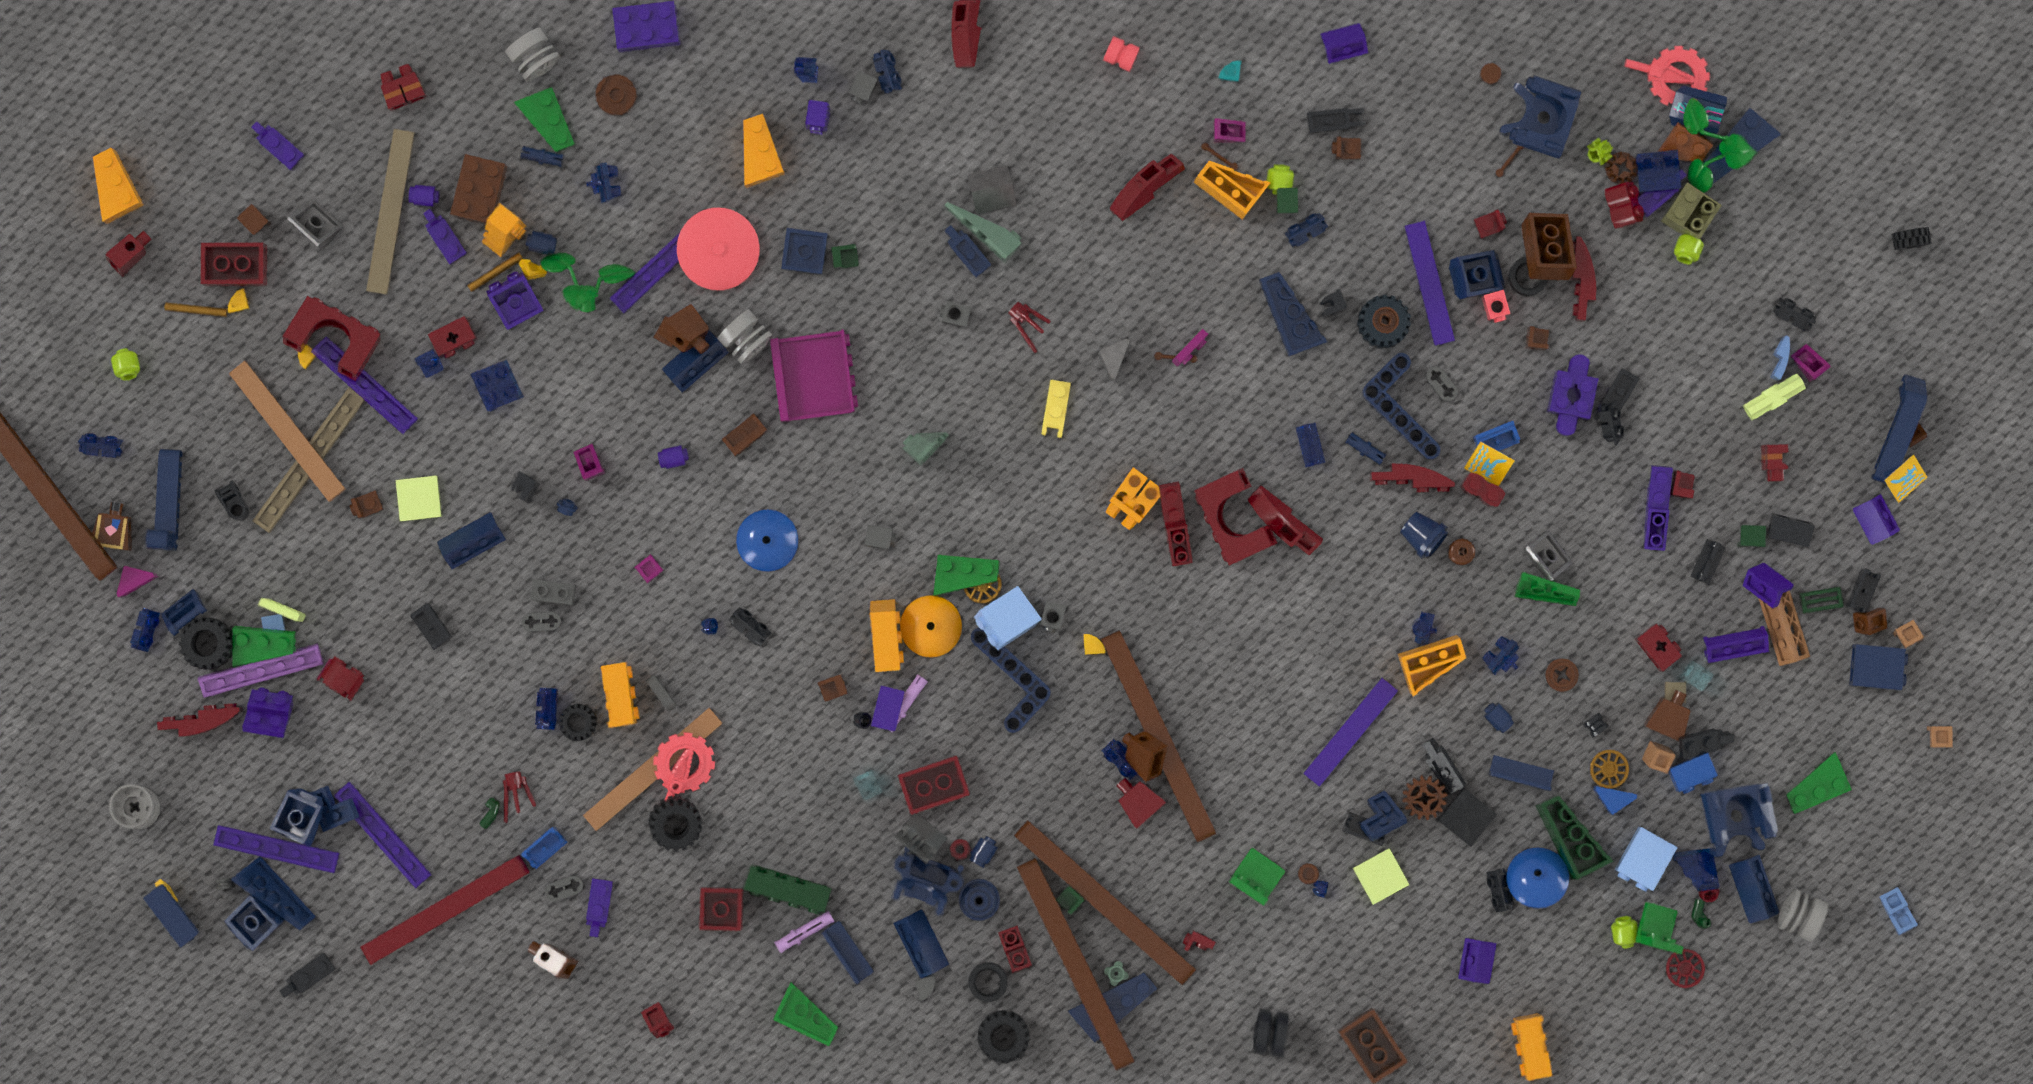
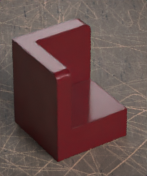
[1670,470,1695,499]

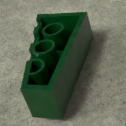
[1535,795,1613,880]
[743,864,832,915]

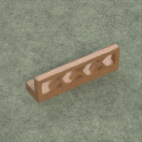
[1759,590,1810,666]

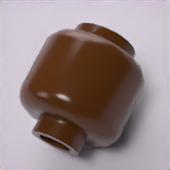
[1447,538,1475,566]

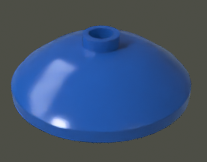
[736,510,798,572]
[1507,847,1569,908]

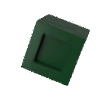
[1276,188,1298,213]
[831,244,859,269]
[1737,525,1766,547]
[1056,885,1085,915]

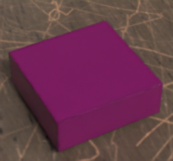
[635,554,664,583]

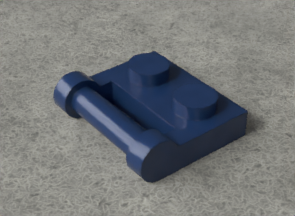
[161,588,207,636]

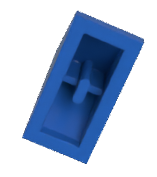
[1593,786,1637,815]

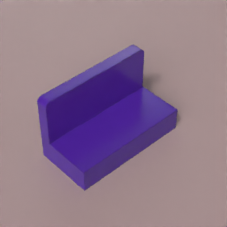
[1321,23,1368,64]
[1853,494,1900,545]
[1742,563,1794,608]
[871,686,905,731]
[1458,938,1496,984]

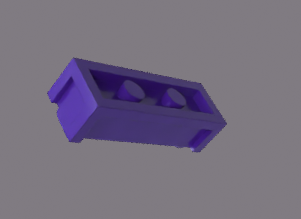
[1703,626,1769,663]

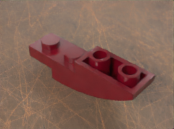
[951,0,981,68]
[1110,153,1185,221]
[1571,236,1596,322]
[1370,463,1455,492]
[1158,481,1193,567]
[1247,485,1323,556]
[157,703,243,737]

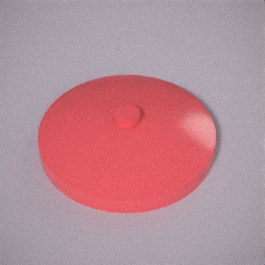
[677,208,760,290]

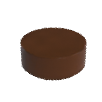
[1480,63,1501,84]
[1298,863,1319,884]

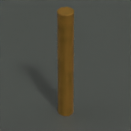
[467,252,524,292]
[165,302,228,317]

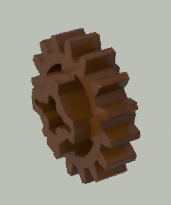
[1402,774,1447,820]

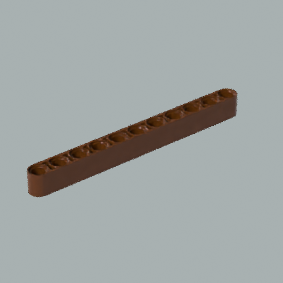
[0,412,117,581]
[1101,630,1216,843]
[1014,820,1196,985]
[1017,858,1135,1071]

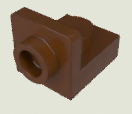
[1332,137,1361,160]
[349,490,384,519]
[1853,607,1888,635]

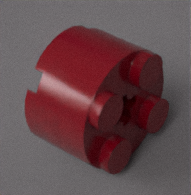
[316,656,365,701]

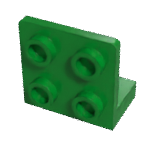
[1228,848,1285,906]
[1635,902,1684,954]

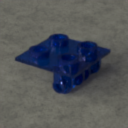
[1636,150,1681,193]
[470,360,524,412]

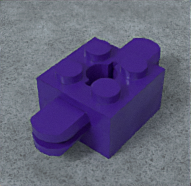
[1547,354,1598,436]

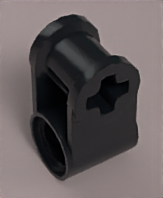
[214,480,249,521]

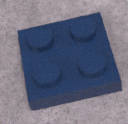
[781,228,828,275]

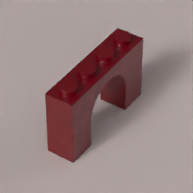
[283,296,381,381]
[1194,468,1278,565]

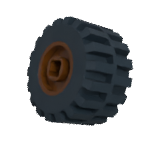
[1357,295,1411,349]

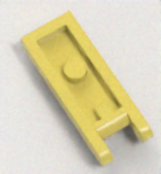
[1041,380,1071,438]

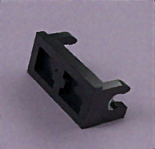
[1320,289,1347,319]
[511,471,540,503]
[1767,513,1815,548]
[1846,568,1881,613]
[410,603,452,650]
[1342,812,1385,846]

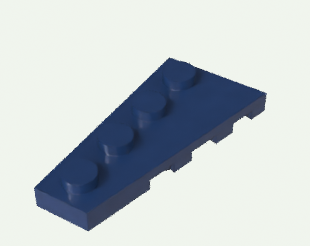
[1704,108,1781,183]
[1259,272,1328,357]
[231,856,316,931]
[1068,973,1158,1043]

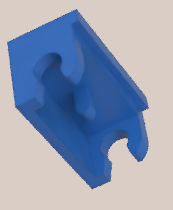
[1473,421,1520,451]
[521,826,568,869]

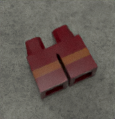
[380,64,427,111]
[1761,444,1789,481]

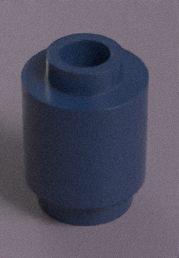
[526,231,557,255]
[1484,702,1514,733]
[969,836,998,868]

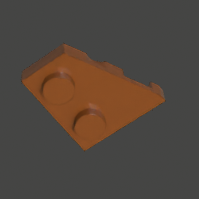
[1656,122,1713,161]

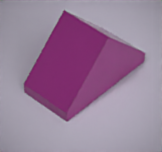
[1213,118,1246,143]
[1790,344,1831,382]
[573,444,605,481]
[116,566,158,598]

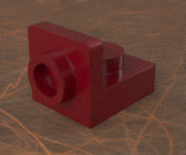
[1473,209,1507,239]
[1182,930,1216,951]
[641,1002,674,1038]

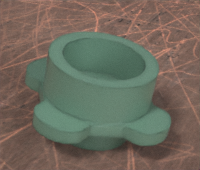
[1104,961,1128,986]

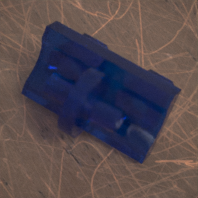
[586,163,621,203]
[1482,636,1519,675]

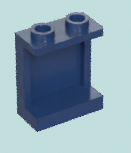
[1849,644,1908,690]

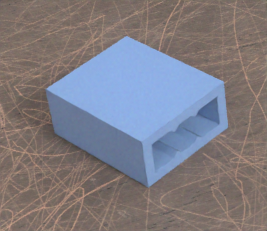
[974,586,1042,650]
[1614,827,1678,892]

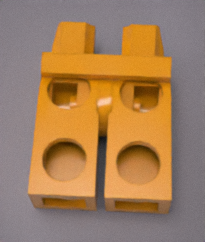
[1105,467,1160,530]

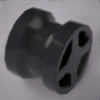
[1583,712,1609,738]

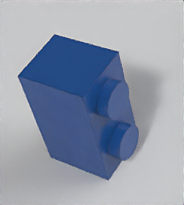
[1668,753,1718,794]

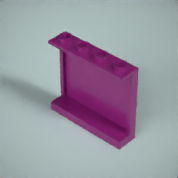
[770,329,858,422]

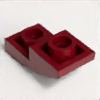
[998,926,1032,974]

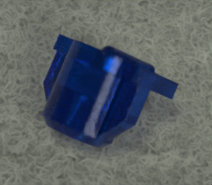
[794,57,818,83]
[1412,611,1437,644]

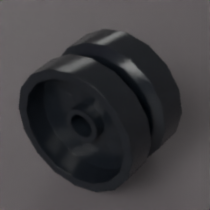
[1253,1008,1289,1058]

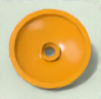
[900,595,962,657]

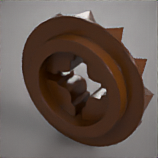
[1605,151,1639,184]
[1545,658,1579,692]

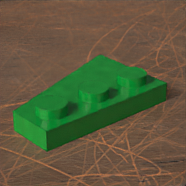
[514,87,575,152]
[933,555,1000,596]
[1515,572,1580,606]
[232,626,296,667]
[1786,752,1852,814]
[773,982,838,1046]

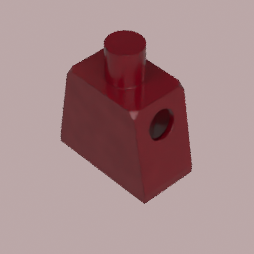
[105,231,152,277]
[1116,778,1166,829]

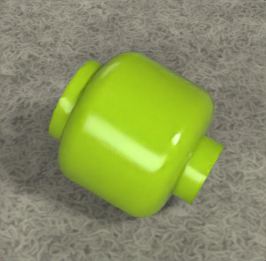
[1266,164,1294,195]
[1674,234,1704,265]
[111,348,140,381]
[1611,916,1639,948]

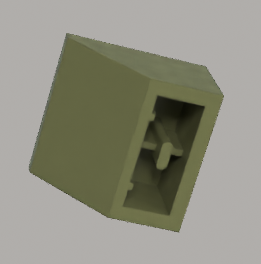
[1661,183,1722,239]

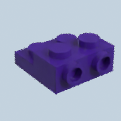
[486,271,544,330]
[242,688,293,738]

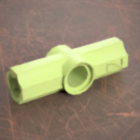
[1743,374,1806,420]

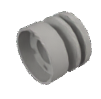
[505,28,561,82]
[717,309,773,364]
[109,784,160,830]
[1777,888,1828,942]

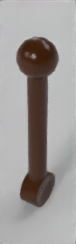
[1201,143,1238,171]
[1495,145,1525,177]
[1154,352,1197,363]

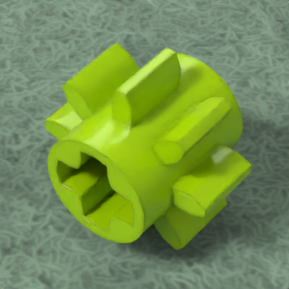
[1587,138,1613,165]

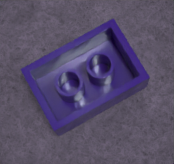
[612,1,680,52]

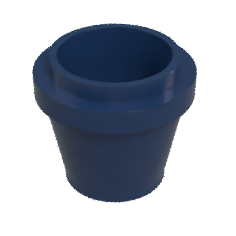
[1400,511,1448,559]
[959,879,1000,921]

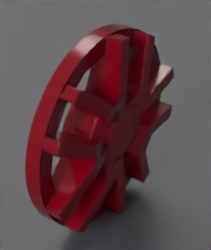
[1666,949,1705,988]

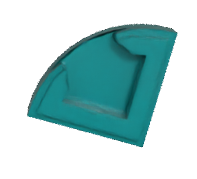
[1218,61,1241,82]

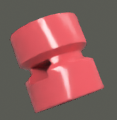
[1103,36,1140,72]

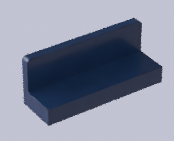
[662,330,729,393]
[437,512,506,569]
[1488,755,1554,791]
[1729,854,1780,923]
[143,884,199,948]
[893,909,949,979]
[822,920,874,985]

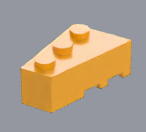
[743,114,785,188]
[93,148,144,224]
[1194,161,1271,220]
[482,204,526,257]
[870,599,904,672]
[1398,635,1466,696]
[601,662,640,728]
[1511,1013,1552,1081]

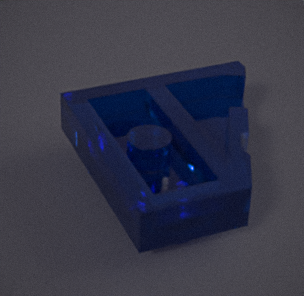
[1672,848,1720,891]

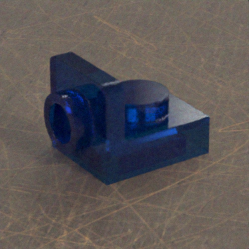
[414,349,444,378]

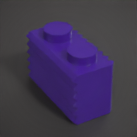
[805,100,830,135]

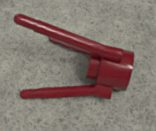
[1008,302,1051,353]
[503,771,536,823]

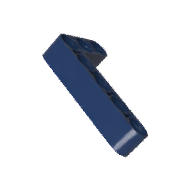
[1362,353,1440,460]
[1871,374,1927,484]
[146,449,182,551]
[971,628,1051,733]

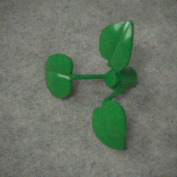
[1683,98,1757,193]
[540,253,636,312]

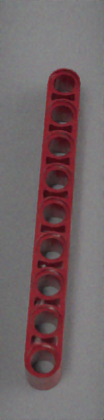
[360,855,530,965]

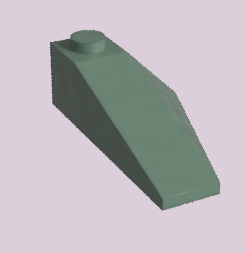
[945,202,1022,263]
[903,432,949,466]

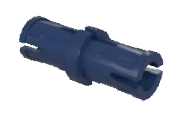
[520,146,564,167]
[1345,432,1387,465]

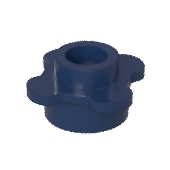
[557,498,578,516]

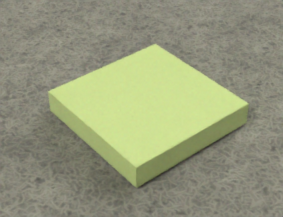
[396,476,442,521]
[258,598,306,622]
[1353,848,1409,905]

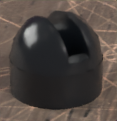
[853,712,871,729]

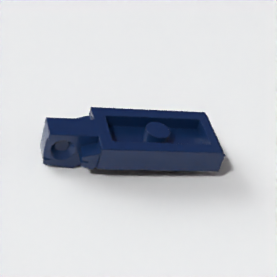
[945,225,992,278]

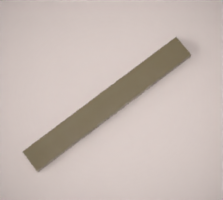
[366,129,415,295]
[253,387,365,533]

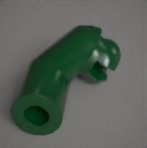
[479,797,500,829]
[1691,899,1711,929]

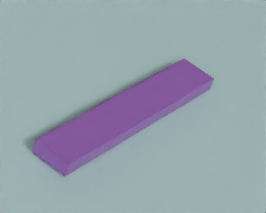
[198,643,324,698]

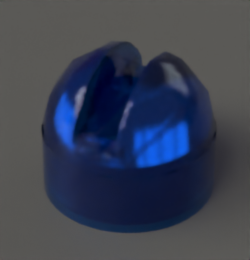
[701,618,718,635]
[1312,881,1329,898]

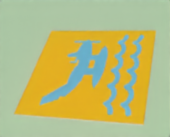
[1464,441,1515,486]
[1884,454,1928,503]

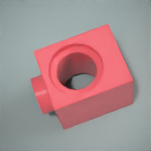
[1482,290,1510,323]

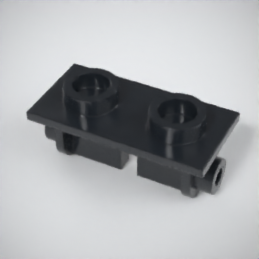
[1772,297,1816,332]
[1598,400,1624,446]
[1690,539,1726,585]
[729,607,771,646]
[1486,868,1514,912]

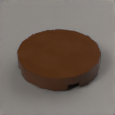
[595,74,637,116]

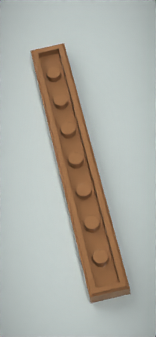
[229,361,346,502]
[583,708,723,831]

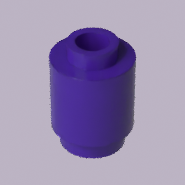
[409,185,440,207]
[657,445,689,469]

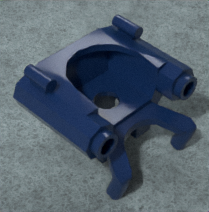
[1500,75,1581,159]
[1701,783,1778,858]
[892,847,964,916]

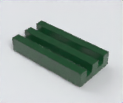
[1799,587,1844,614]

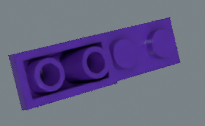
[1644,465,1673,551]

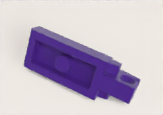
[251,121,304,170]
[1638,169,1687,217]
[423,209,467,265]
[586,878,613,937]

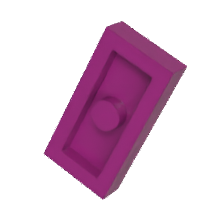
[1172,329,1208,367]

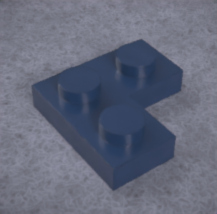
[311,786,360,832]
[1360,790,1407,841]

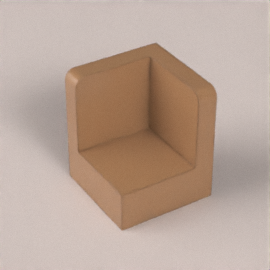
[1893,620,1924,649]
[1927,726,1953,747]
[1642,741,1676,773]

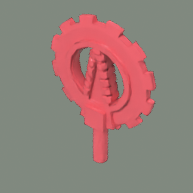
[1624,46,1710,106]
[653,732,715,800]

